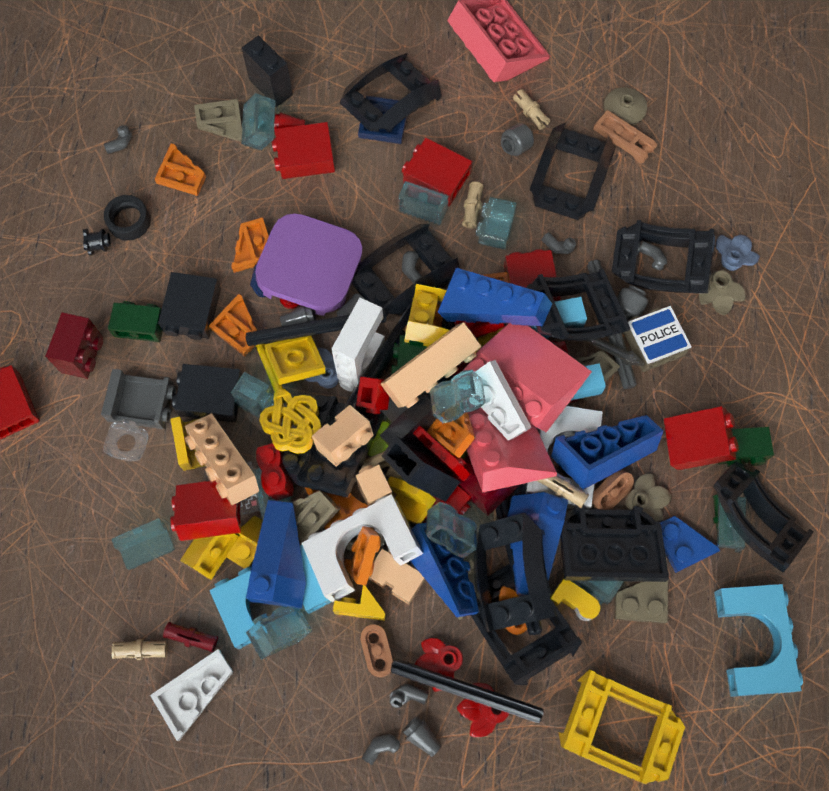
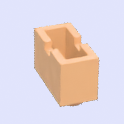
[312,405,374,467]
[356,465,392,507]
[368,549,425,605]

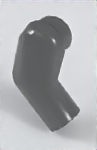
[104,125,132,154]
[541,232,576,254]
[639,241,667,271]
[402,251,423,283]
[390,684,429,708]
[362,734,400,765]

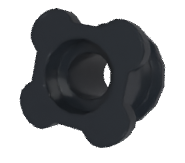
[83,229,111,255]

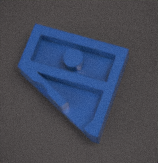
[660,516,720,573]

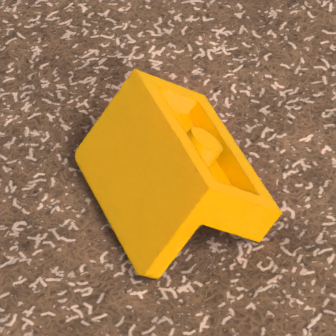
[170,417,206,471]
[387,476,436,524]
[180,534,239,580]

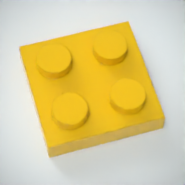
[264,336,325,385]

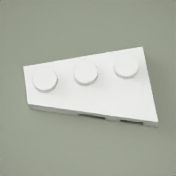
[457,360,532,441]
[150,649,233,741]

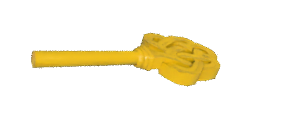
[256,344,321,454]

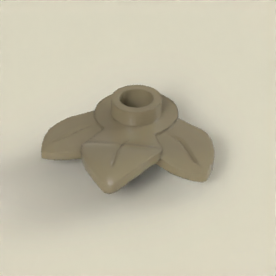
[698,271,745,315]
[625,473,672,522]

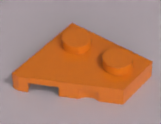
[155,143,206,196]
[231,217,269,273]
[209,294,257,357]
[427,394,475,458]
[344,526,381,585]

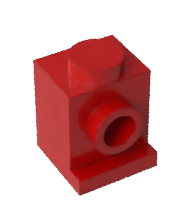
[356,376,390,414]

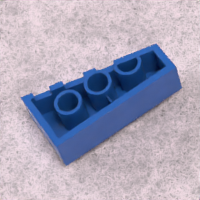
[438,268,552,326]
[551,415,663,490]

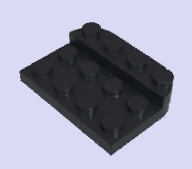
[283,395,384,498]
[560,505,669,582]

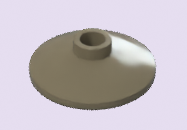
[604,87,647,125]

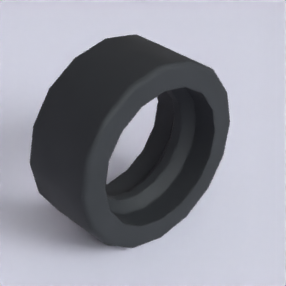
[103,195,151,241]

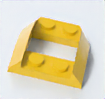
[404,284,505,362]
[559,670,685,784]

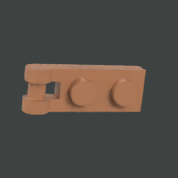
[593,110,657,163]

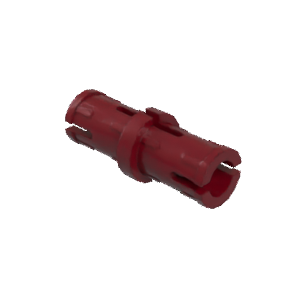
[163,622,218,653]

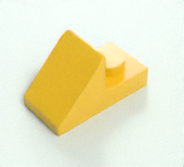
[226,515,263,569]
[333,585,386,621]

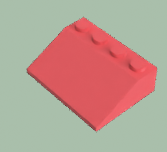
[447,0,550,82]
[463,323,592,432]
[462,396,557,492]

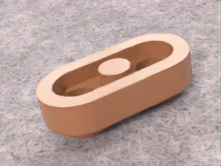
[592,469,634,510]
[361,625,393,678]

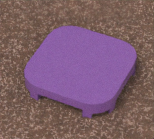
[255,214,362,316]

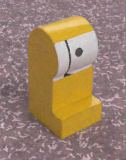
[550,579,600,621]

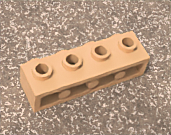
[380,322,481,408]
[185,413,259,505]

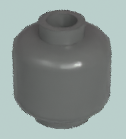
[501,123,534,156]
[617,285,648,321]

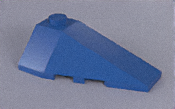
[507,492,568,596]
[246,500,306,609]
[410,521,479,617]

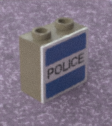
[623,306,691,372]

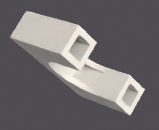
[332,298,385,392]
[526,406,602,509]
[302,494,423,602]

